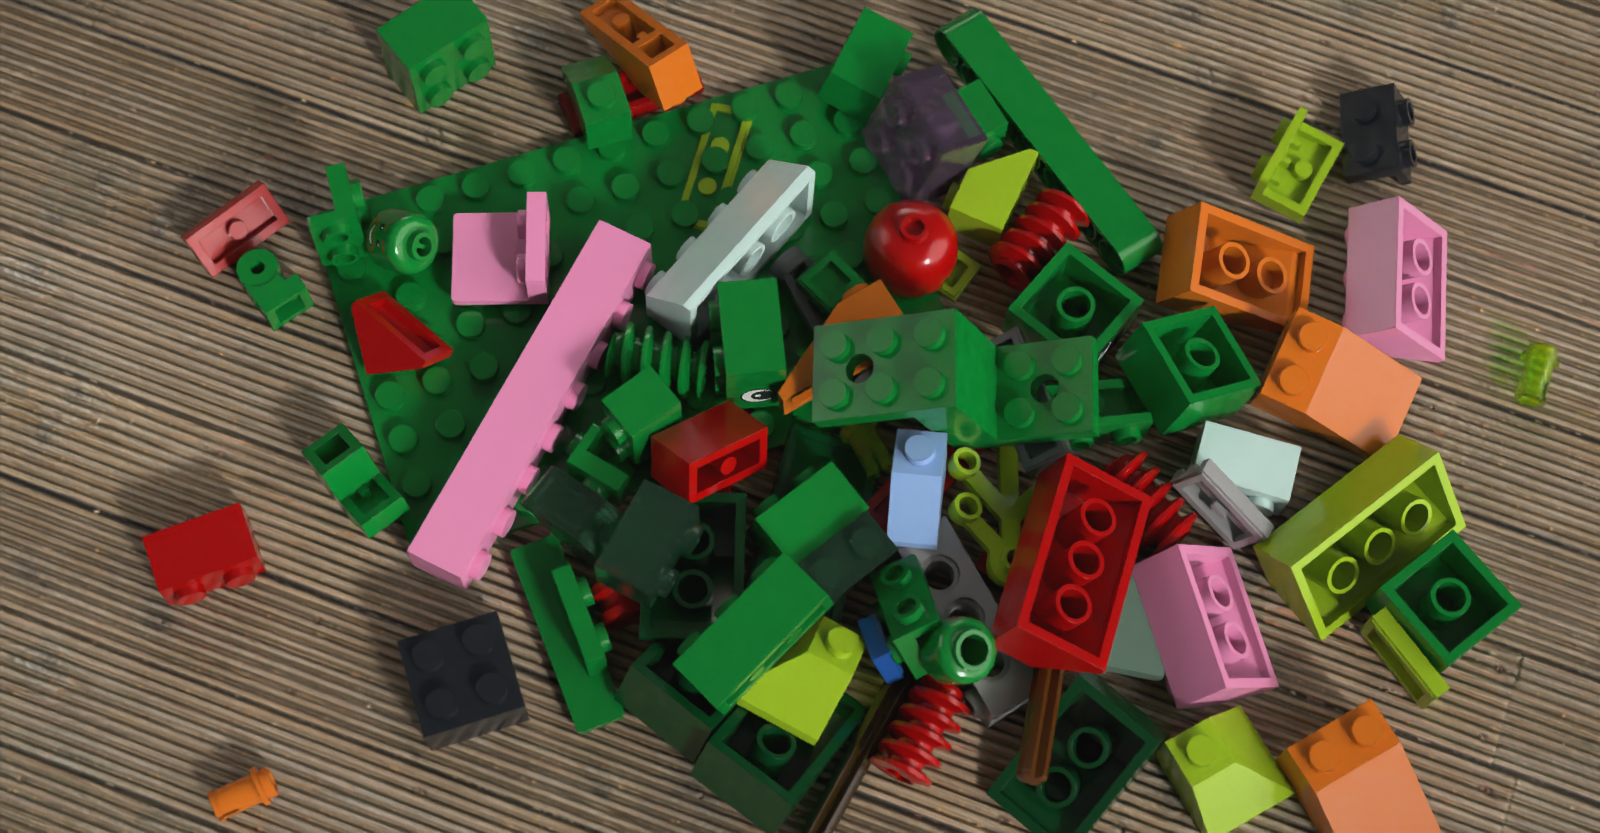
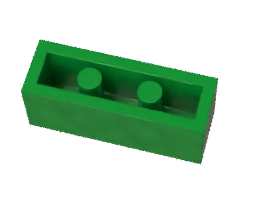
[673,552,834,715]

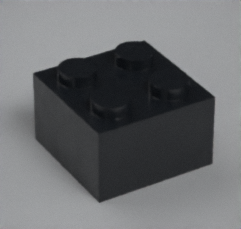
[397,610,530,751]

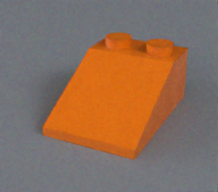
[1155,201,1315,333]
[1250,307,1422,458]
[1275,699,1442,833]

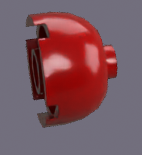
[863,199,958,298]

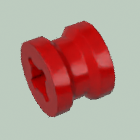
[590,572,641,631]

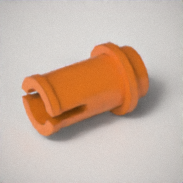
[208,766,280,822]

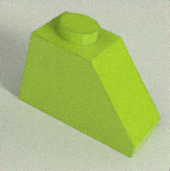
[943,149,1039,247]

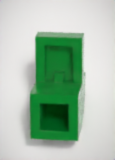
[301,423,410,539]

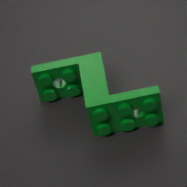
[812,308,1099,450]

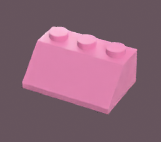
[1342,196,1447,363]
[1132,544,1279,709]

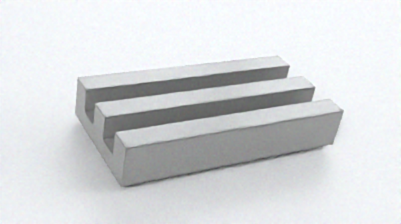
[1170,458,1275,550]

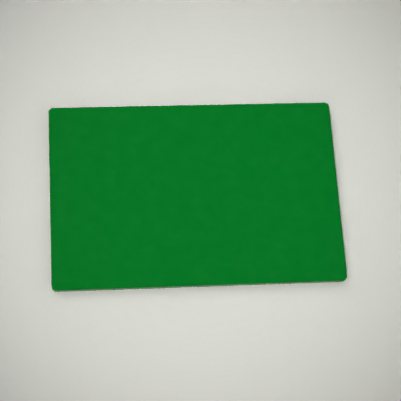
[316,63,944,546]

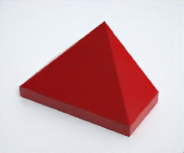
[351,291,454,375]

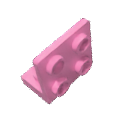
[451,192,550,305]

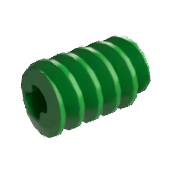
[604,321,712,402]

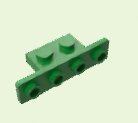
[510,535,625,734]

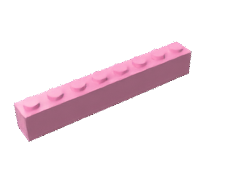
[407,220,656,592]

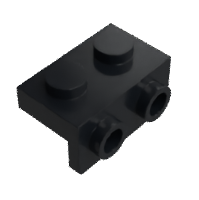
[1339,83,1417,185]

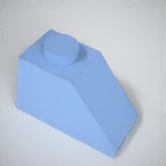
[886,428,947,550]

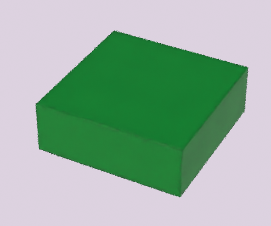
[796,249,865,317]

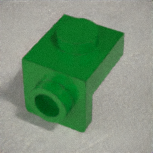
[565,423,630,508]

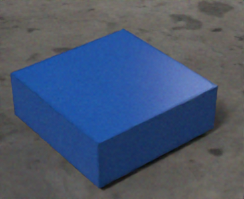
[857,614,905,685]

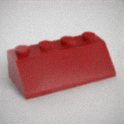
[991,453,1153,674]

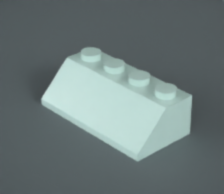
[645,160,815,347]

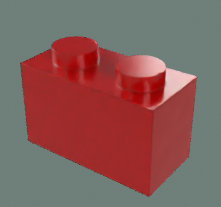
[651,400,768,505]
[142,502,267,606]

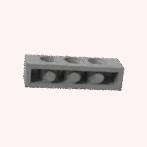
[888,516,1034,729]

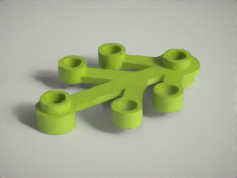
[947,445,1036,588]

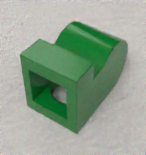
[236,249,315,331]

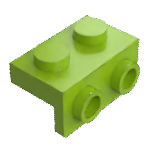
[1250,106,1345,224]

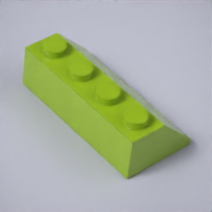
[1253,434,1466,641]

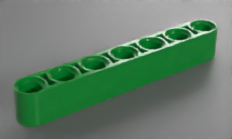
[934,7,1162,276]

